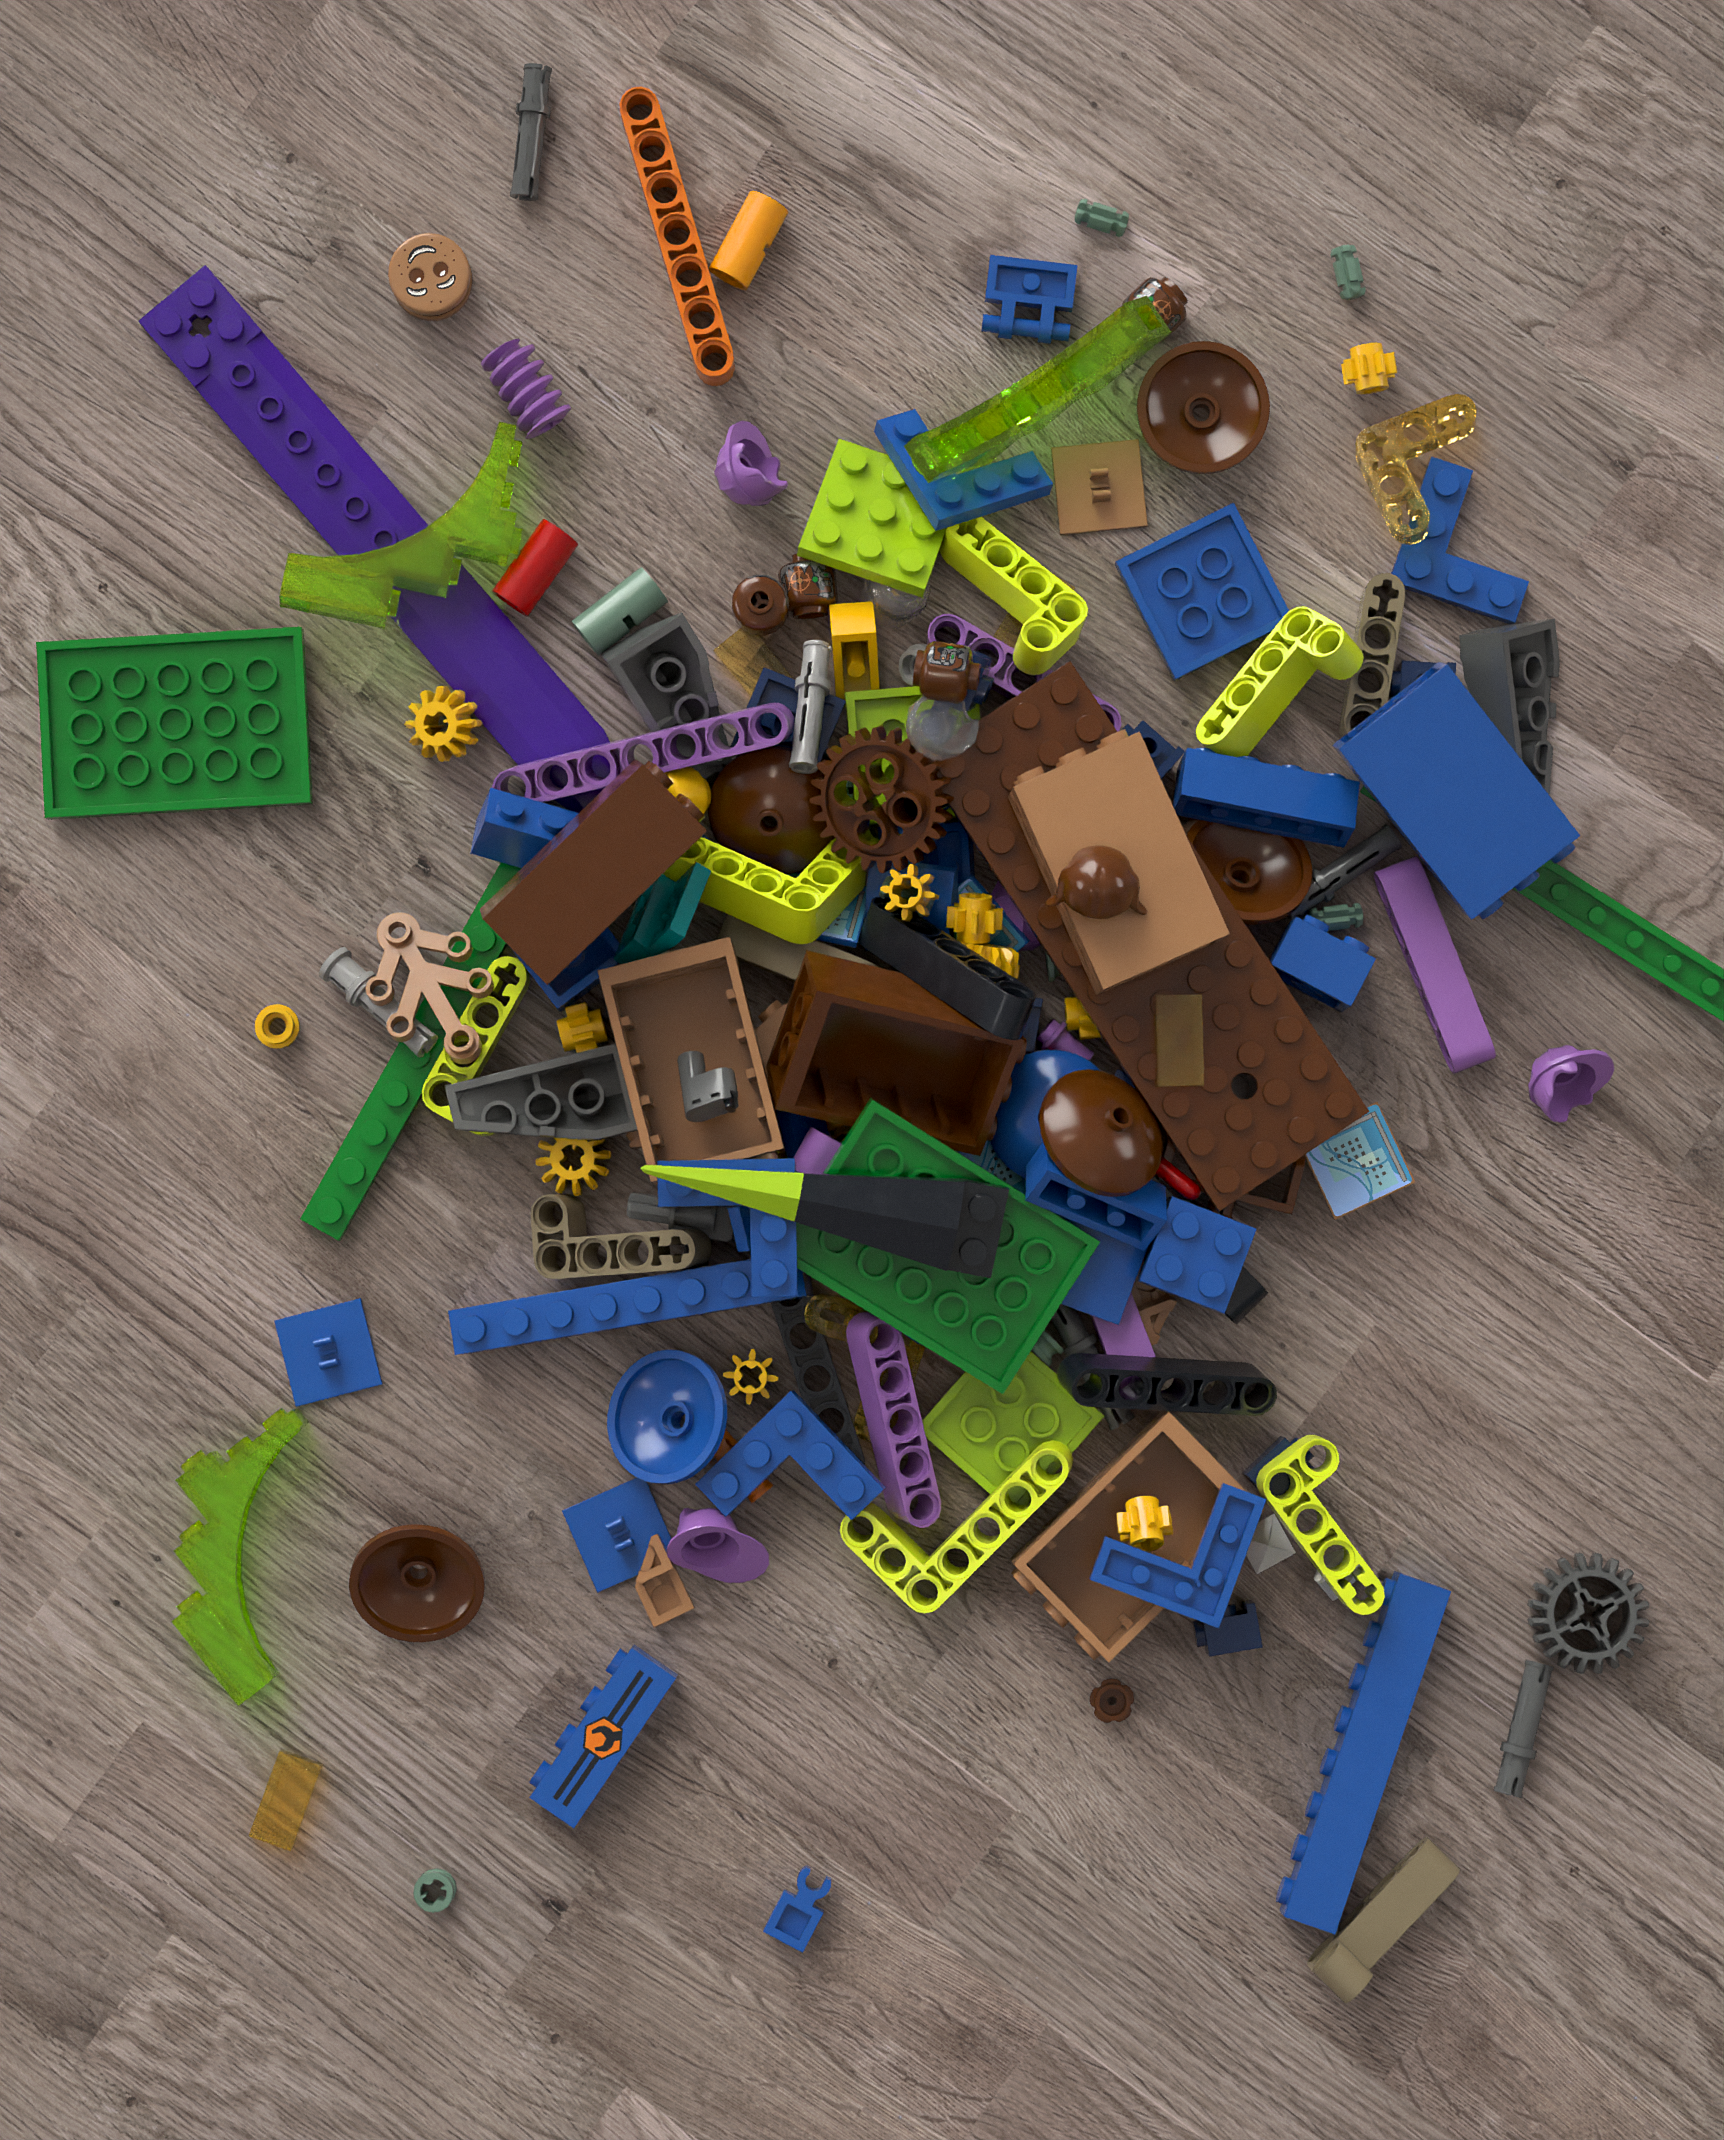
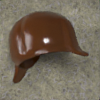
[1045,845,1147,919]

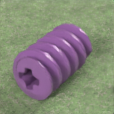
[481,339,571,439]

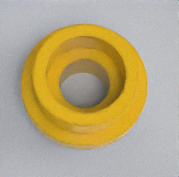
[255,1004,300,1049]

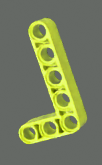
[663,837,867,944]
[840,1440,1073,1614]

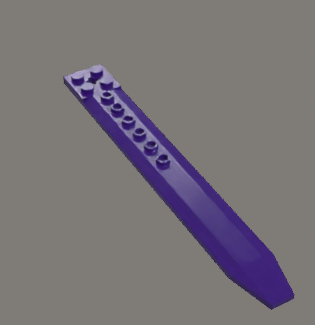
[138,265,610,813]

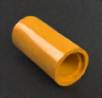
[709,191,788,290]

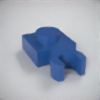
[763,1865,831,1953]

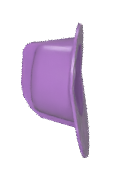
[667,1508,769,1583]

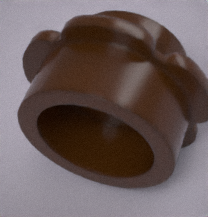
[1090,1678,1134,1723]

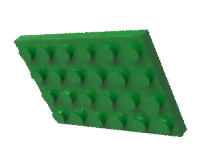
[36,627,313,820]
[796,1098,1100,1394]

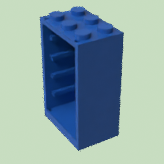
[1332,662,1580,920]

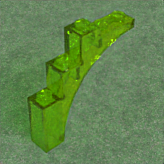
[904,295,1171,483]
[279,422,523,629]
[171,1408,309,1706]

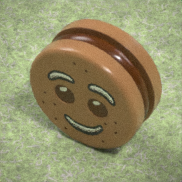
[388,233,473,321]

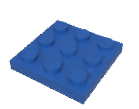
[1114,502,1289,681]

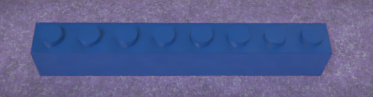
[448,1259,814,1355]
[1276,1571,1451,1934]

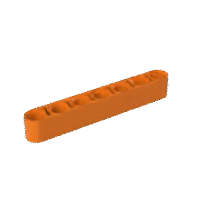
[619,86,735,386]

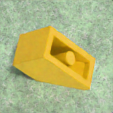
[829,601,880,700]

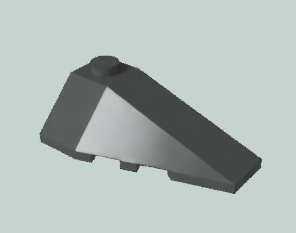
[601,612,732,790]
[1459,619,1560,796]
[445,1044,638,1141]

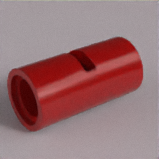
[492,519,579,617]

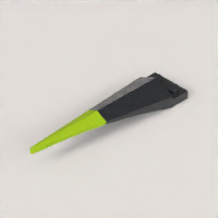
[640,1165,1009,1278]

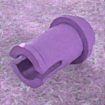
[1036,1019,1094,1060]

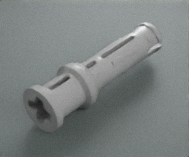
[319,947,438,1058]

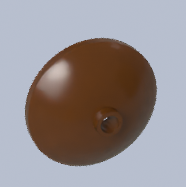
[1137,341,1270,474]
[708,746,835,874]
[1186,820,1312,925]
[1039,1069,1163,1197]
[349,1524,485,1642]

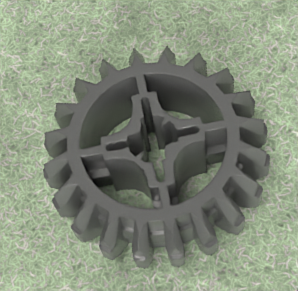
[1527,1552,1649,1674]

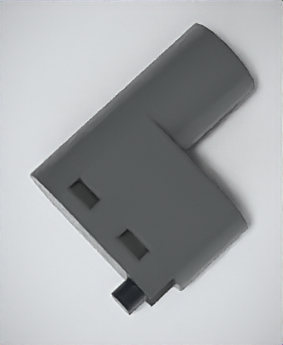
[677,1051,739,1122]

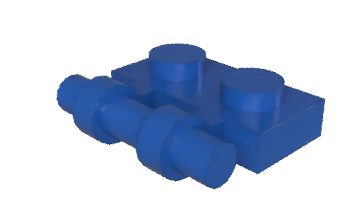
[981,255,1078,344]

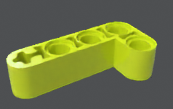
[940,517,1088,675]
[1196,606,1364,757]
[422,956,530,1136]
[1256,1435,1385,1615]

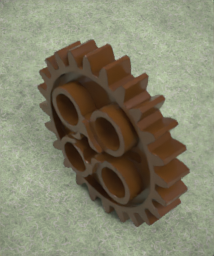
[810,725,954,873]

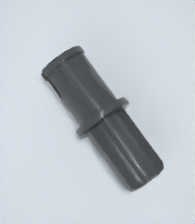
[627,1192,718,1232]

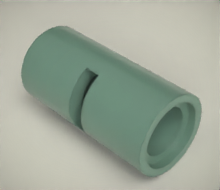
[571,567,668,656]

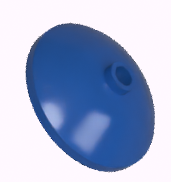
[990,1050,1101,1178]
[607,1350,727,1484]

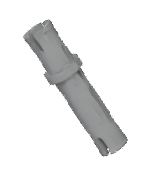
[789,640,832,774]

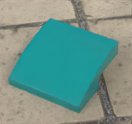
[613,862,711,964]

